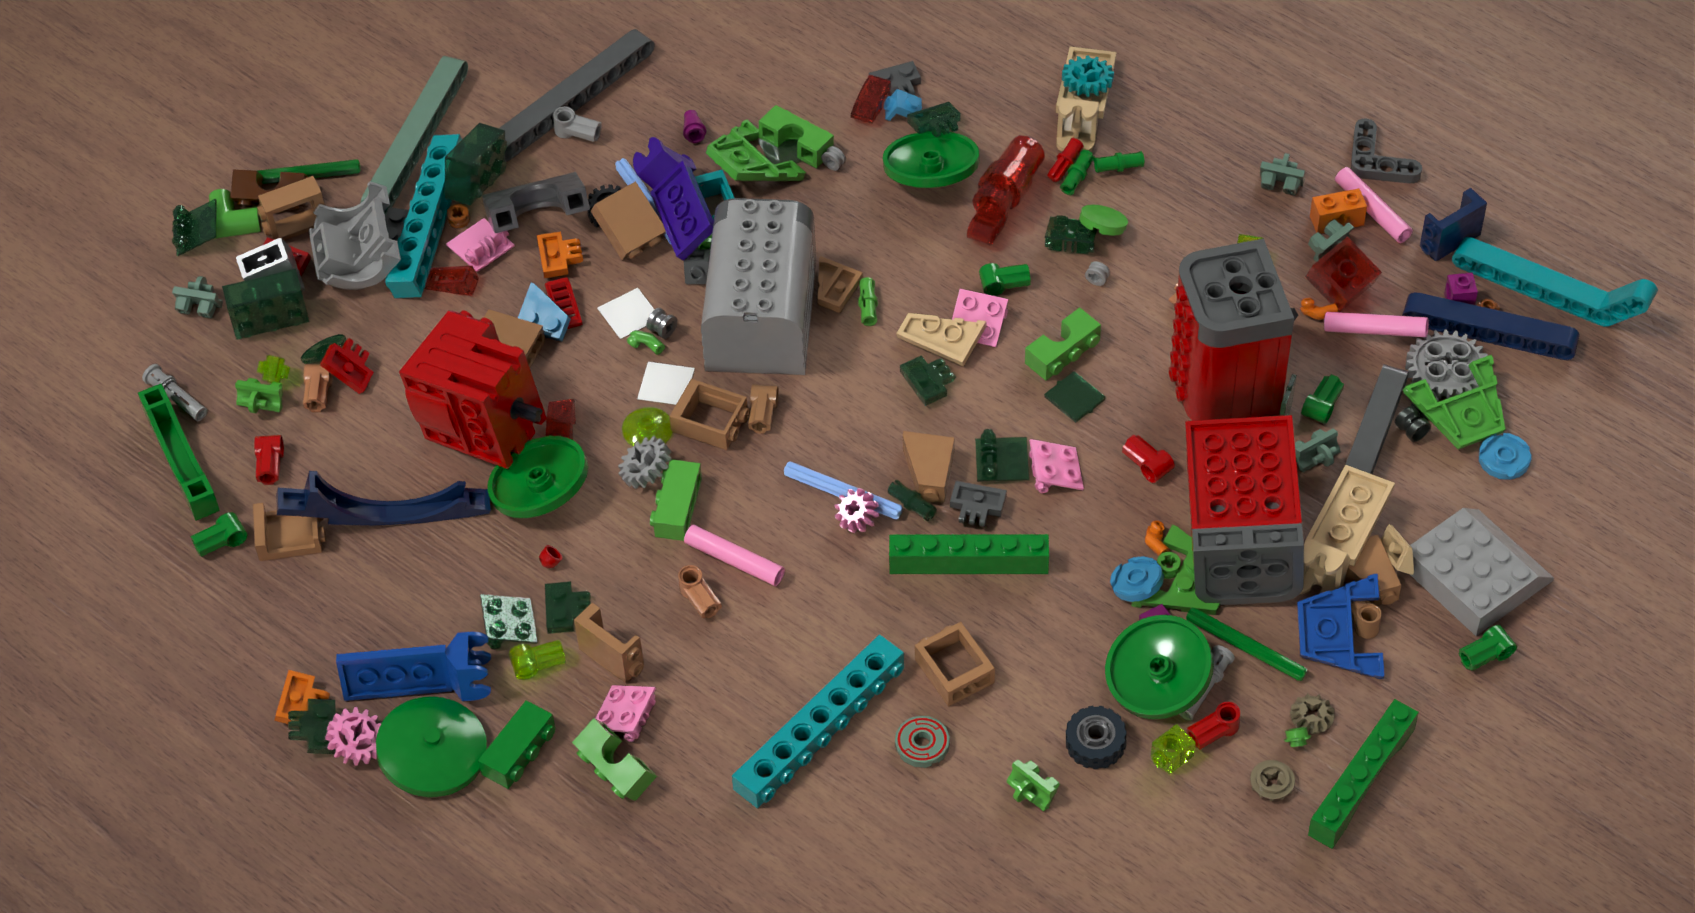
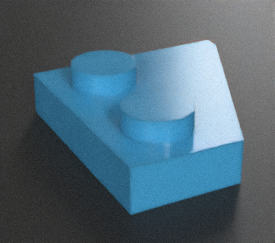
[518,283,571,342]

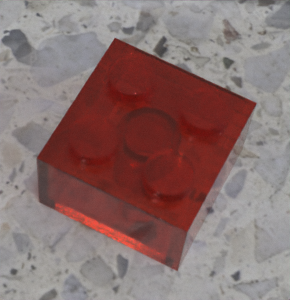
[1305,236,1382,312]

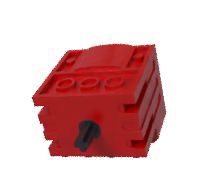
[399,310,547,469]

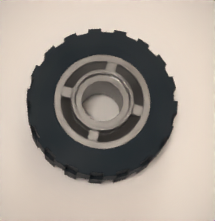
[1066,706,1126,769]

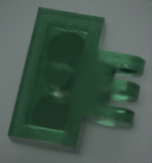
[907,102,960,137]
[900,355,956,406]
[545,581,591,634]
[288,699,336,754]

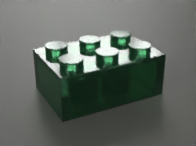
[445,122,507,206]
[222,269,310,340]

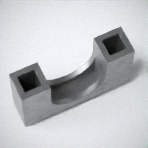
[482,172,590,233]

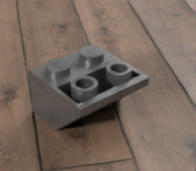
[236,238,305,309]

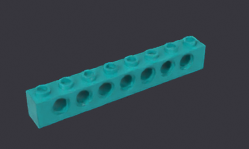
[385,134,468,298]
[732,634,904,809]

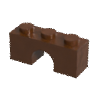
[230,169,309,210]

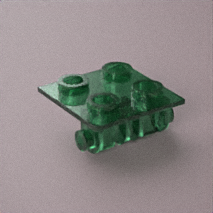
[172,199,217,256]
[1045,215,1097,255]
[975,429,1029,482]
[480,594,538,650]

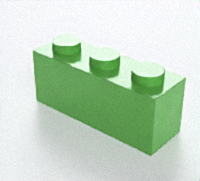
[650,459,702,541]

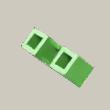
[759,105,834,168]
[1025,307,1101,381]
[572,718,657,801]

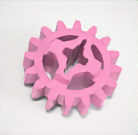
[325,707,381,766]

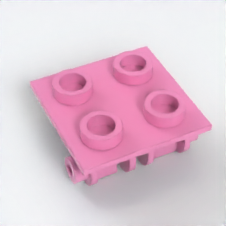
[446,218,515,272]
[952,289,1008,347]
[1029,439,1084,493]
[595,685,656,742]

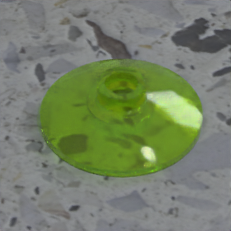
[622,407,673,446]

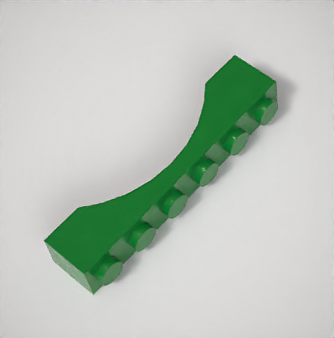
[138,383,220,521]
[1308,699,1419,849]

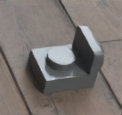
[684,249,710,284]

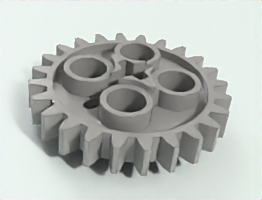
[1405,330,1488,401]

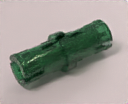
[888,480,937,521]

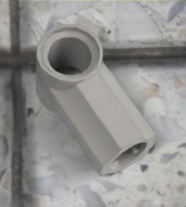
[553,106,602,142]

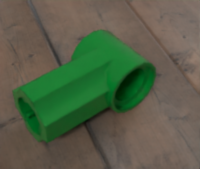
[979,263,1031,296]
[1301,374,1344,425]
[190,512,248,557]
[1459,625,1517,671]

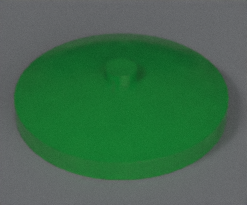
[883,131,980,188]
[487,436,589,518]
[1105,615,1214,719]
[376,697,487,797]

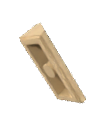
[1381,524,1414,575]

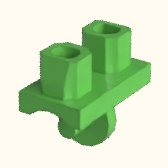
[235,378,283,413]
[1006,760,1060,811]

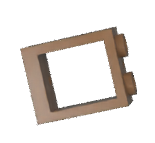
[257,176,325,241]
[669,379,750,450]
[915,622,995,707]

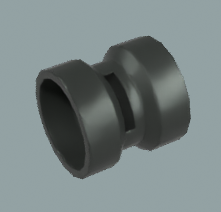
[1395,406,1431,442]

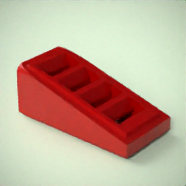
[545,277,583,329]

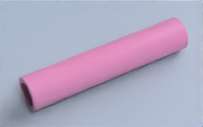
[1335,167,1413,243]
[1324,312,1429,337]
[684,525,785,586]

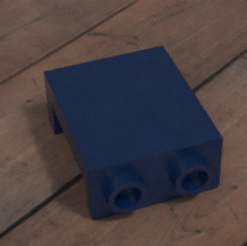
[1420,188,1487,261]

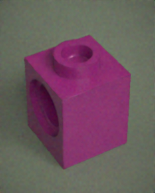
[1444,273,1478,305]

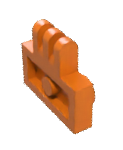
[537,231,583,278]
[274,670,330,727]

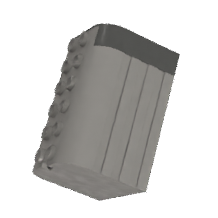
[701,198,816,375]

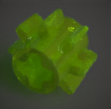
[257,355,290,383]

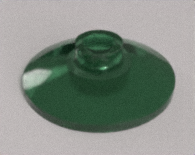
[301,334,347,364]

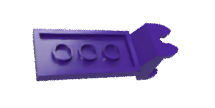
[633,137,714,261]

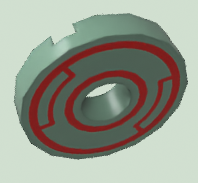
[895,716,950,768]

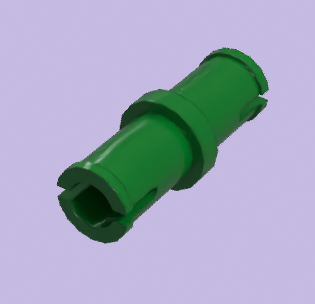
[1060,150,1095,195]
[1094,151,1145,173]

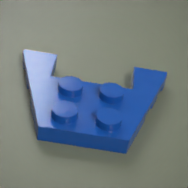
[1297,574,1384,679]

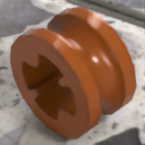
[447,204,470,228]

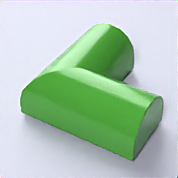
[209,189,261,239]

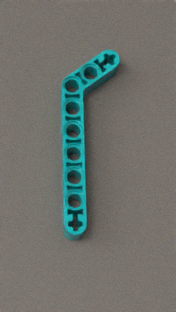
[1452,237,1658,327]

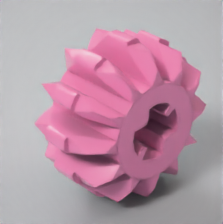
[834,488,879,533]

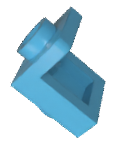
[883,89,922,121]

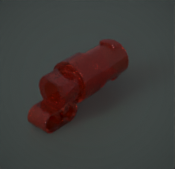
[967,135,1045,246]

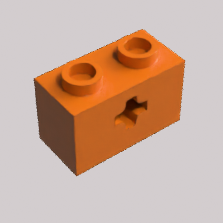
[1310,188,1367,234]

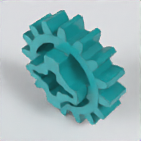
[1062,55,1114,97]

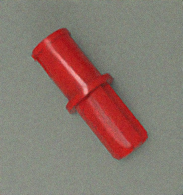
[1047,138,1084,182]

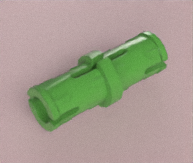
[858,277,878,326]

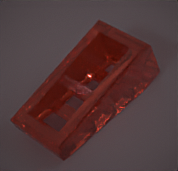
[424,266,479,295]

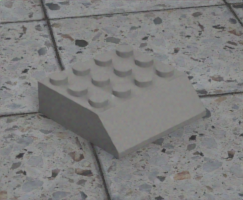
[1410,508,1554,636]

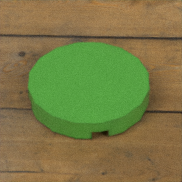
[1079,204,1128,236]

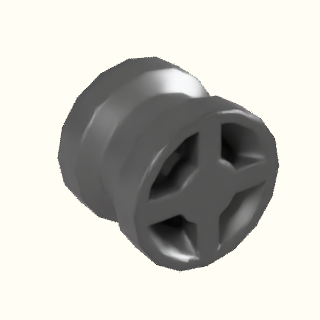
[646,308,677,339]

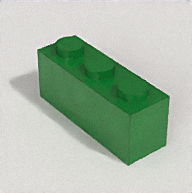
[478,700,556,789]

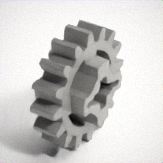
[618,436,672,489]

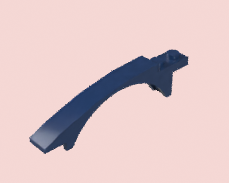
[276,471,491,526]

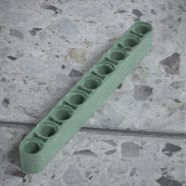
[360,56,468,216]

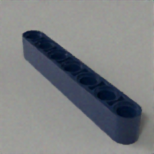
[1402,292,1580,360]

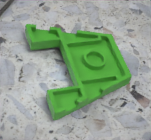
[706,119,806,181]
[1403,355,1505,450]
[1131,524,1220,615]

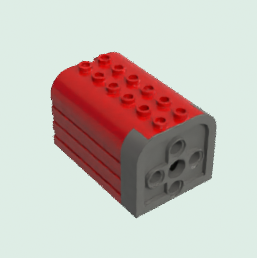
[1169,239,1294,421]
[1185,415,1304,605]

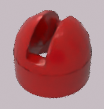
[539,545,562,568]

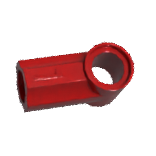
[254,435,284,485]
[1122,435,1175,483]
[1186,702,1240,750]

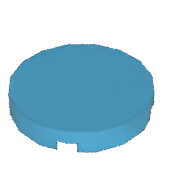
[1479,433,1531,480]
[1110,556,1164,602]

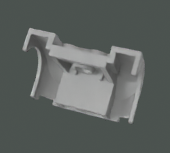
[309,181,401,290]

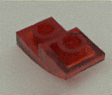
[851,75,891,124]
[546,399,576,440]

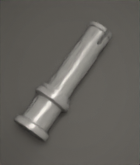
[142,364,208,421]
[1179,645,1235,720]

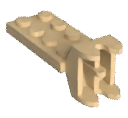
[1056,47,1116,152]
[1300,465,1395,595]

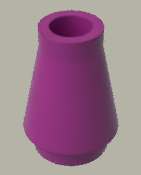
[683,110,707,143]

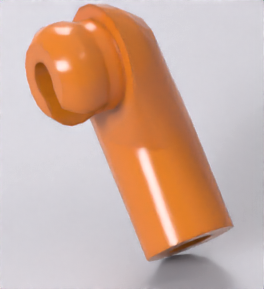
[1300,298,1338,320]
[1145,520,1170,556]

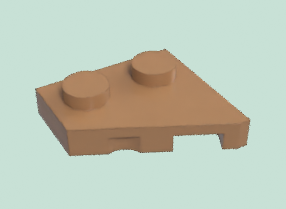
[817,256,863,313]

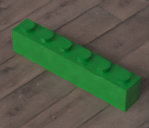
[889,534,1049,574]

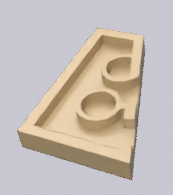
[896,313,987,367]

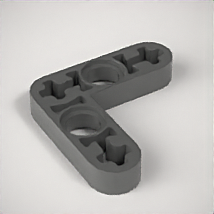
[1350,118,1422,184]

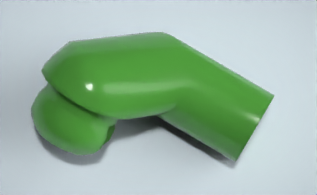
[627,330,665,355]

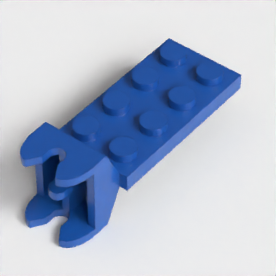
[336,632,491,701]

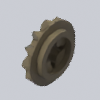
[1290,693,1334,734]
[1250,760,1295,802]

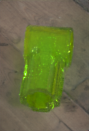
[509,640,566,680]

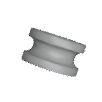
[821,146,846,171]
[1085,261,1110,286]

